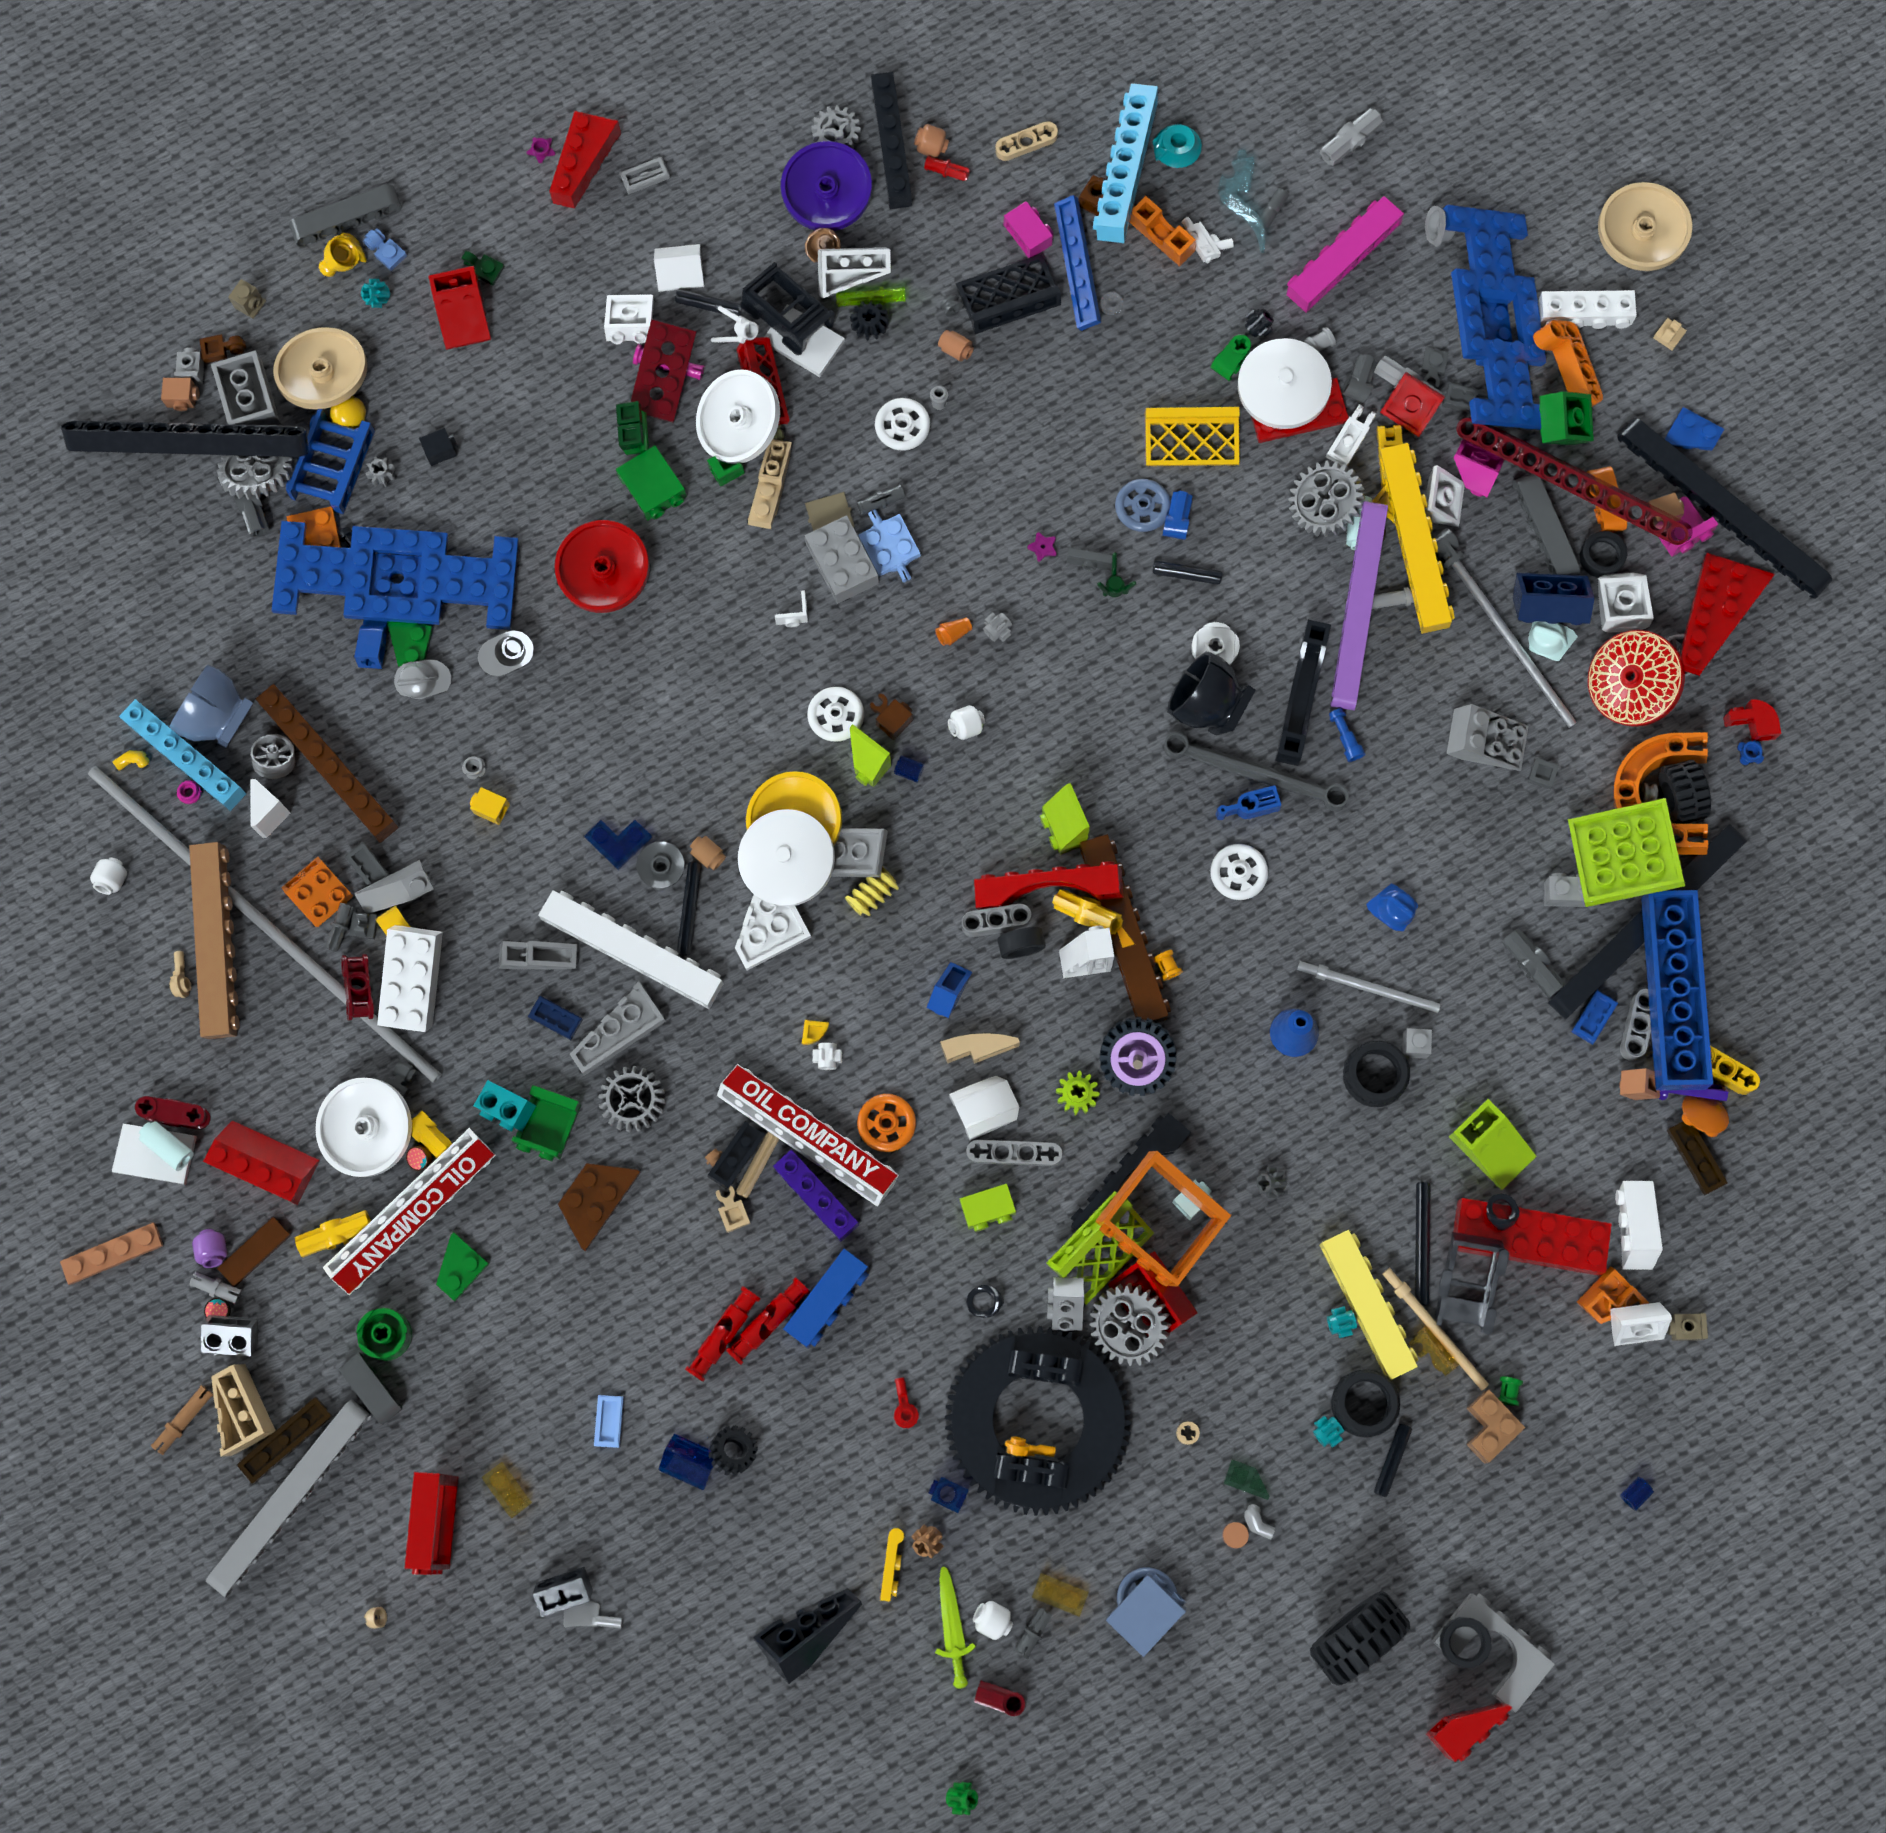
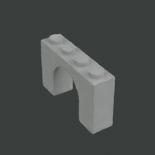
[1431,1593,1555,1713]

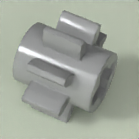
[365,457,396,487]
[983,612,1012,642]

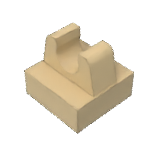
[1653,318,1687,351]

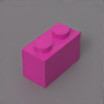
[1004,201,1053,258]

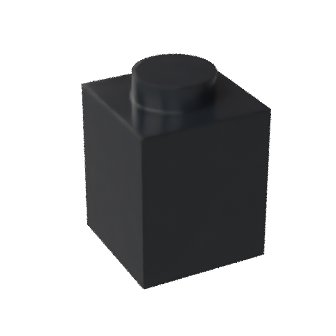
[419,428,458,466]

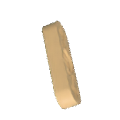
[996,122,1058,161]

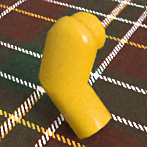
[112,750,149,771]

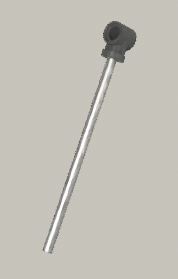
[1432,528,1577,728]

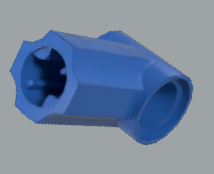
[1162,491,1193,540]

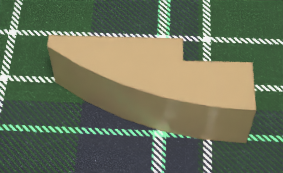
[940,1033,1020,1064]

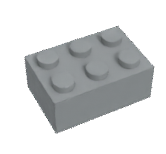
[211,350,280,425]
[804,515,879,604]

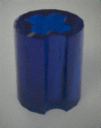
[894,755,925,783]
[1620,1476,1654,1511]

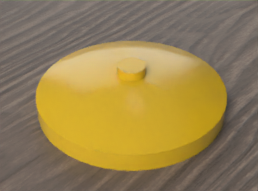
[746,771,842,846]

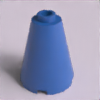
[1270,1009,1319,1057]

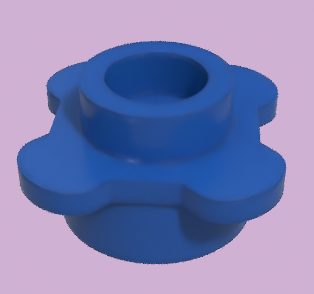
[1737,741,1764,765]

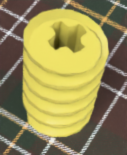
[845,866,899,916]

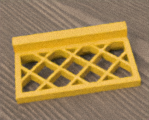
[1145,407,1240,466]

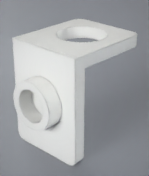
[775,590,808,627]

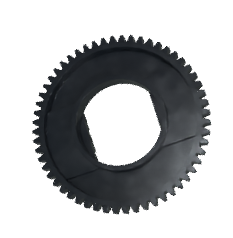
[945,1326,1132,1516]

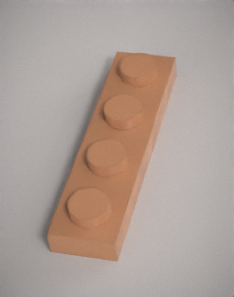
[60,1223,164,1285]

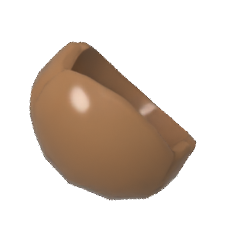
[805,228,841,263]

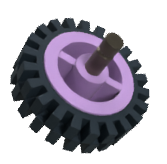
[1100,1017,1176,1096]

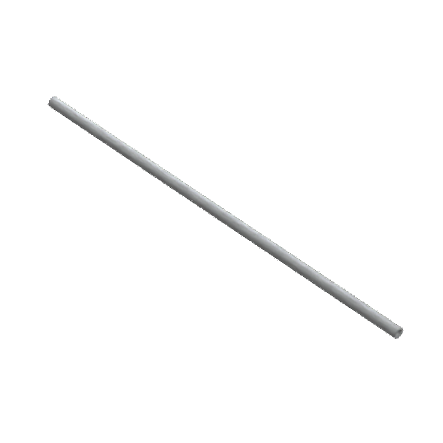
[88,766,442,1083]

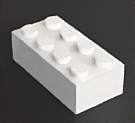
[377,925,443,1032]

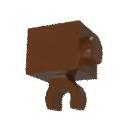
[870,693,913,741]

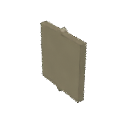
[805,492,855,531]

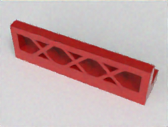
[736,337,790,425]

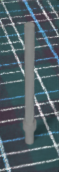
[1297,961,1441,1013]

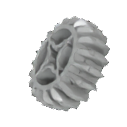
[598,1066,665,1133]

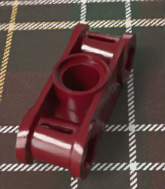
[341,954,374,1021]
[135,1096,211,1129]

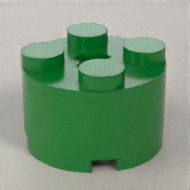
[356,1308,413,1361]

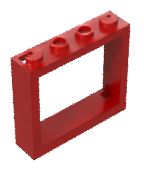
[404,1472,459,1575]

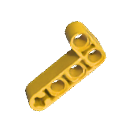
[1710,1046,1760,1095]

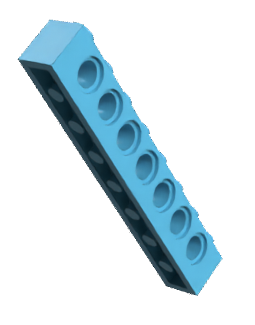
[1093,84,1158,243]

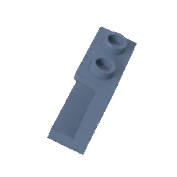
[1106,1572,1187,1657]

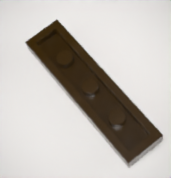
[237,1397,333,1484]

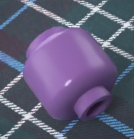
[192,1229,227,1268]

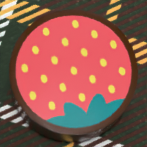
[406,1145,432,1171]

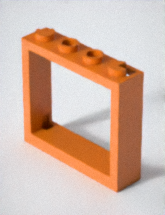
[1095,1151,1231,1287]

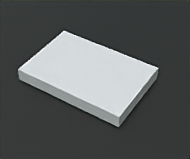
[764,304,845,377]
[112,1124,197,1185]

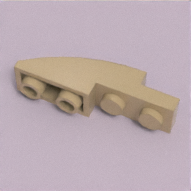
[748,439,792,529]

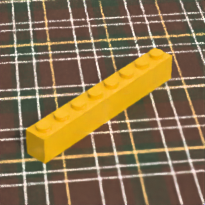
[1378,443,1454,634]

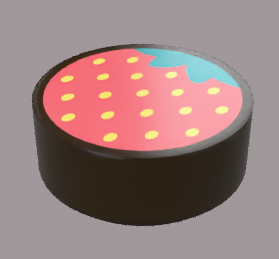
[204,1298,231,1318]

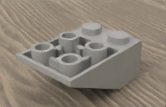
[1446,704,1528,771]

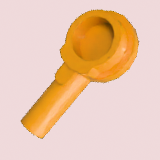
[1005,1436,1056,1457]

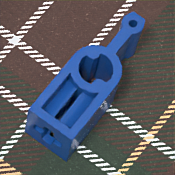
[354,620,388,669]
[1216,785,1282,820]

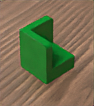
[707,456,744,487]

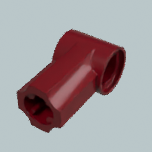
[974,1680,1026,1716]

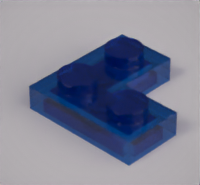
[584,820,652,870]

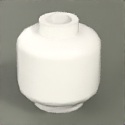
[948,705,985,740]
[90,857,127,895]
[973,1601,1013,1640]

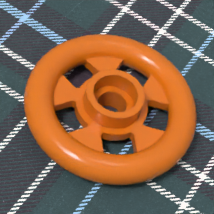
[857,1094,916,1152]

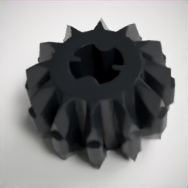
[850,300,889,341]

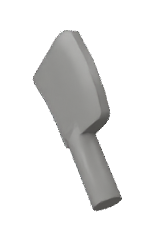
[564,1601,623,1628]

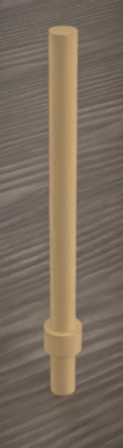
[1382,1268,1489,1391]

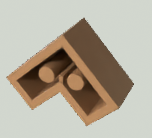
[1466,1390,1525,1463]

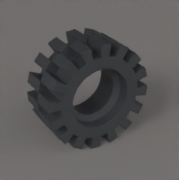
[708,1425,758,1476]

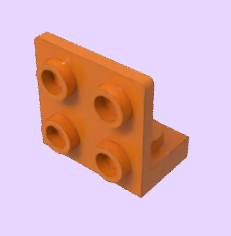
[281,857,353,927]

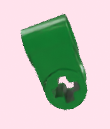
[1210,335,1251,382]

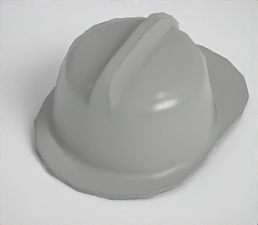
[1425,206,1455,247]
[478,630,534,676]
[394,660,451,699]

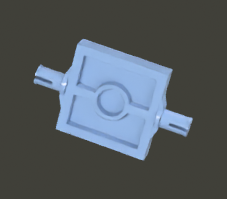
[858,509,921,582]

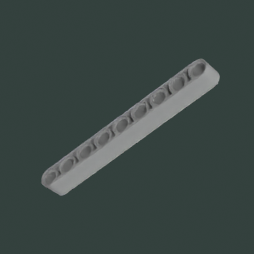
[206,1399,372,1598]

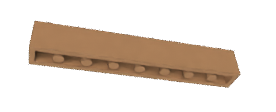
[189,842,240,1039]

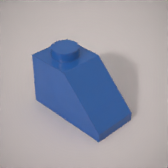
[926,962,972,1018]

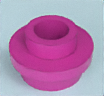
[177,780,201,804]

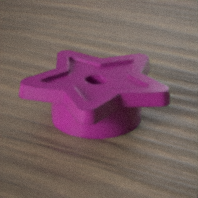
[526,137,556,163]
[1027,532,1057,562]

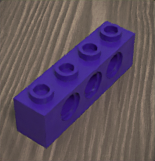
[773,1150,859,1242]

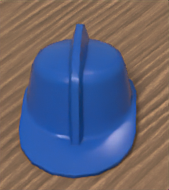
[1366,883,1418,931]

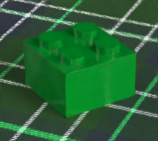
[1539,391,1594,445]

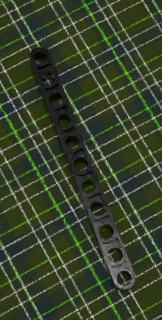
[1617,418,1832,599]
[61,421,310,457]
[1548,824,1748,1020]

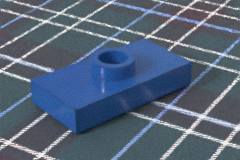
[1571,990,1618,1045]

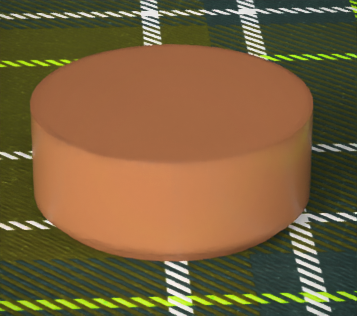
[1222,1522,1249,1548]

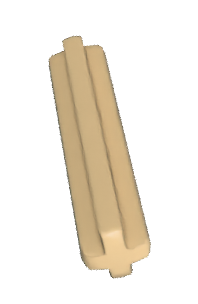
[736,1131,779,1198]

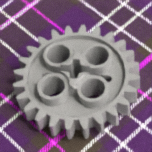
[217,455,295,500]
[1288,461,1365,537]
[1089,1283,1171,1366]

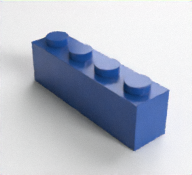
[783,1249,869,1348]

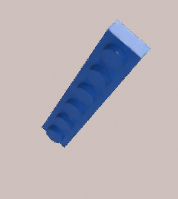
[1054,195,1101,331]

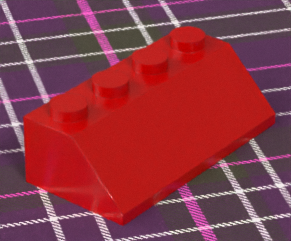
[203,1121,320,1205]

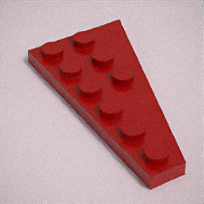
[1680,553,1775,676]

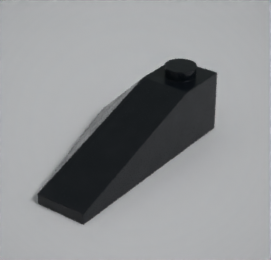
[753,1588,862,1684]

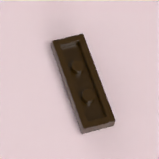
[1666,1121,1728,1196]

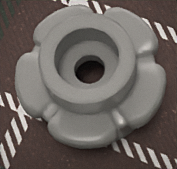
[462,756,486,779]

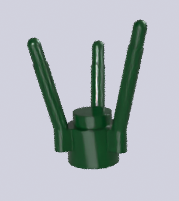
[1097,552,1136,597]

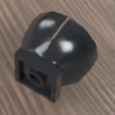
[1167,651,1256,736]

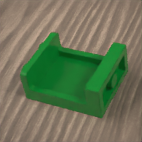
[615,445,687,521]
[511,1085,581,1161]

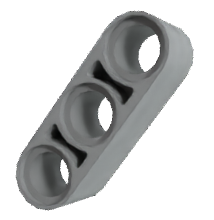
[962,904,1031,937]
[1620,989,1651,1061]

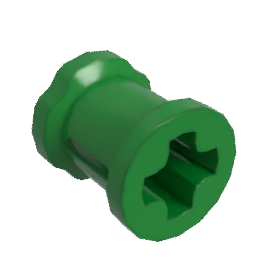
[1498,1376,1523,1407]

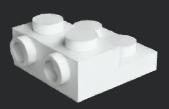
[604,295,654,344]

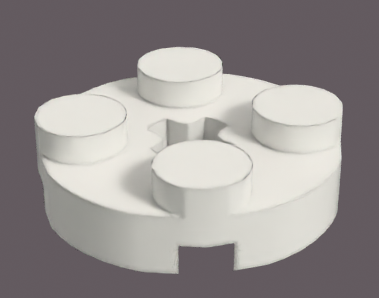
[1191,622,1240,666]

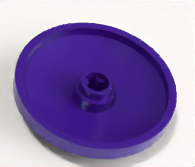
[781,141,872,231]

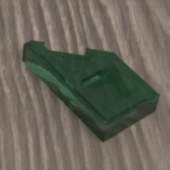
[1223,1460,1270,1500]

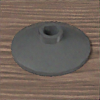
[636,842,685,889]

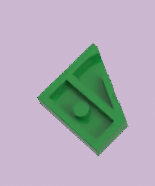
[387,621,433,667]
[436,1232,489,1302]

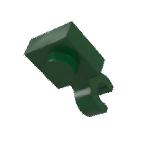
[461,251,505,286]

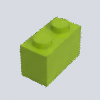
[959,1184,1016,1232]

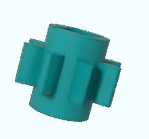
[361,279,390,308]
[1327,1306,1357,1338]
[1313,1416,1344,1447]

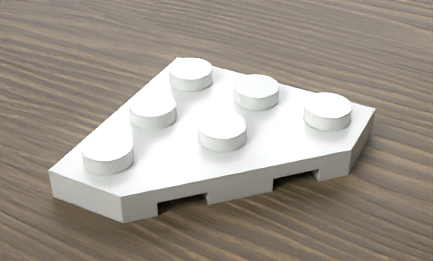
[735,893,811,971]

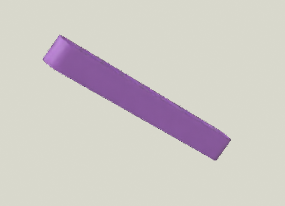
[1330,501,1388,711]

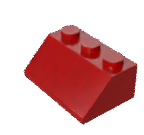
[1108,1251,1198,1337]

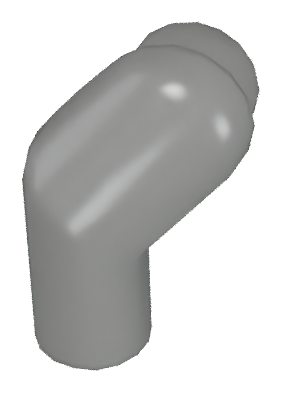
[1244,1504,1275,1540]

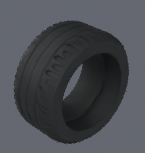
[1343,1041,1410,1107]
[1331,1369,1400,1437]

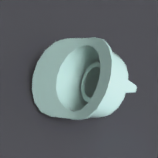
[1528,621,1578,661]

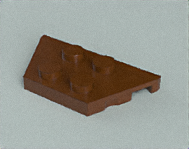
[558,1163,641,1251]

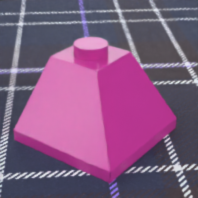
[1454,439,1505,497]

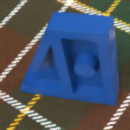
[1665,407,1724,451]

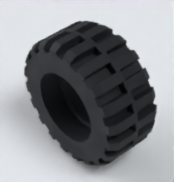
[1310,1591,1410,1686]

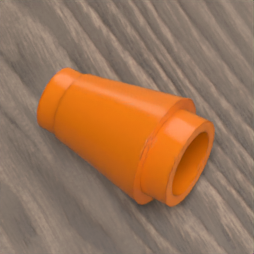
[935,617,972,646]

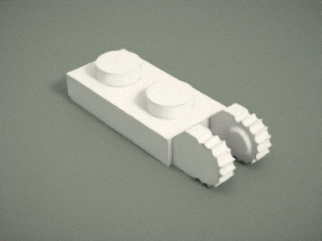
[1326,404,1376,466]

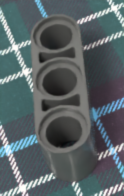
[339,1352,403,1425]

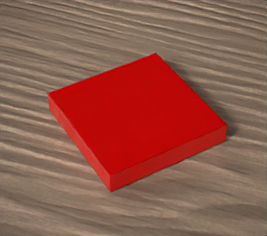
[1380,372,1445,437]

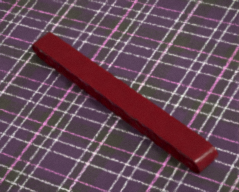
[1457,417,1693,545]

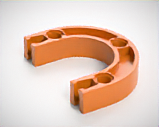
[1614,732,1708,855]

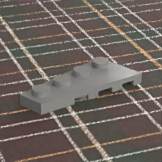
[570,981,666,1076]

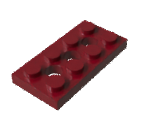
[630,319,697,423]

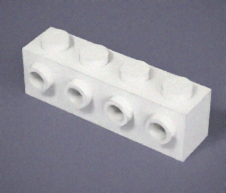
[1538,290,1636,329]

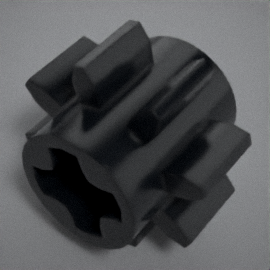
[1245,309,1274,337]

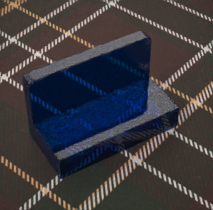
[659,1434,714,1490]

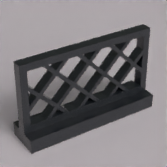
[956,254,1061,334]

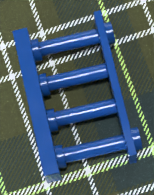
[286,409,375,515]

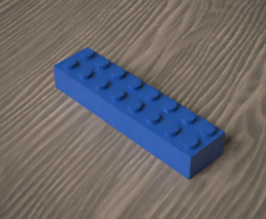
[1641,890,1713,1090]

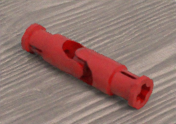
[726,1277,810,1365]
[685,1286,761,1382]

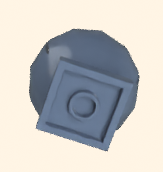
[169,665,253,748]

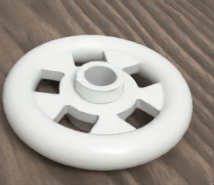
[875,398,930,450]
[807,687,864,742]
[1210,844,1268,900]

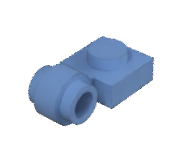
[363,228,407,271]

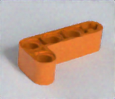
[1533,320,1603,407]

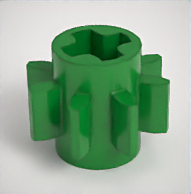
[946,1782,978,1815]

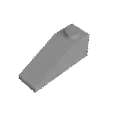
[354,860,434,914]

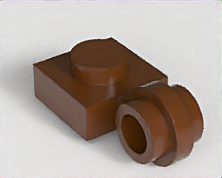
[200,334,246,364]

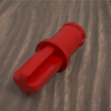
[924,155,970,181]

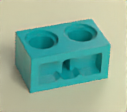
[473,1080,536,1132]

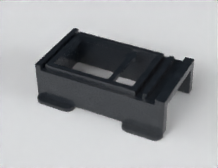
[740,262,835,355]
[1435,1232,1509,1335]

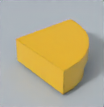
[802,1020,829,1045]

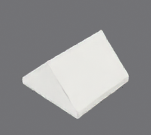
[654,244,704,292]
[1424,465,1465,527]
[250,779,290,838]
[1610,1302,1672,1346]

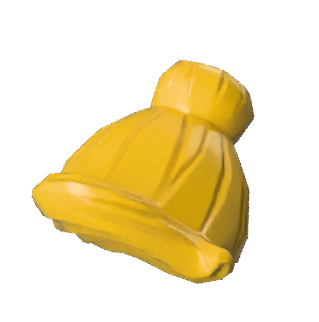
[319,232,367,277]

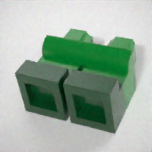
[616,401,649,455]

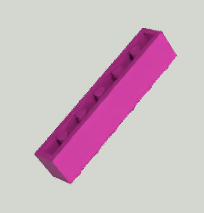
[1286,196,1404,313]

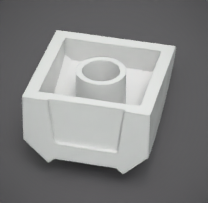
[1598,572,1653,633]
[949,1076,1019,1141]

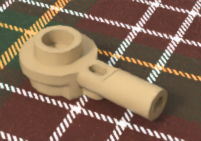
[169,951,191,998]

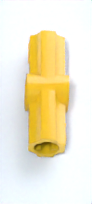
[1052,889,1123,934]
[295,1210,371,1258]

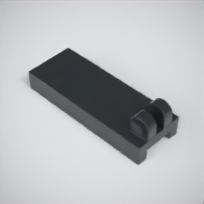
[708,1121,766,1190]

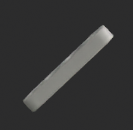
[966,1140,1062,1166]

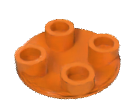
[1681,1096,1729,1137]

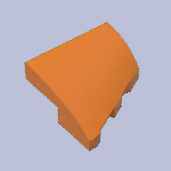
[1577,1266,1649,1324]

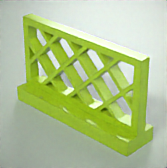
[1046,1191,1154,1305]

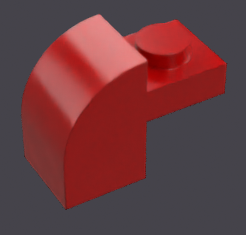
[1723,699,1781,741]

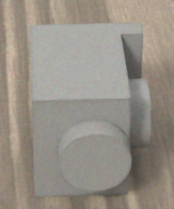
[174,348,204,384]

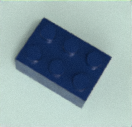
[1513,573,1595,625]

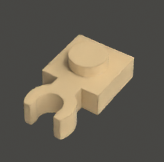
[716,1186,751,1233]

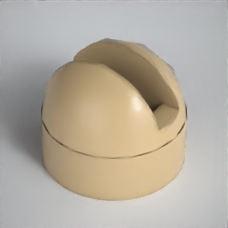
[364,1607,387,1629]

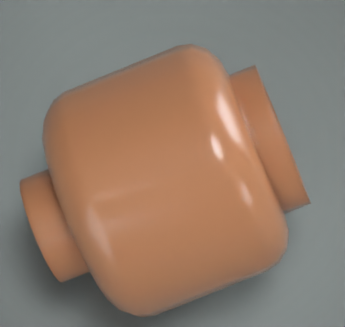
[914,124,949,158]

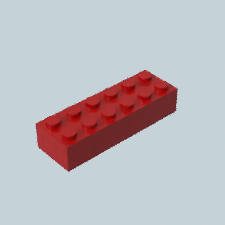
[1453,1198,1612,1276]

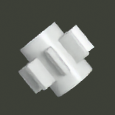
[813,1043,842,1070]

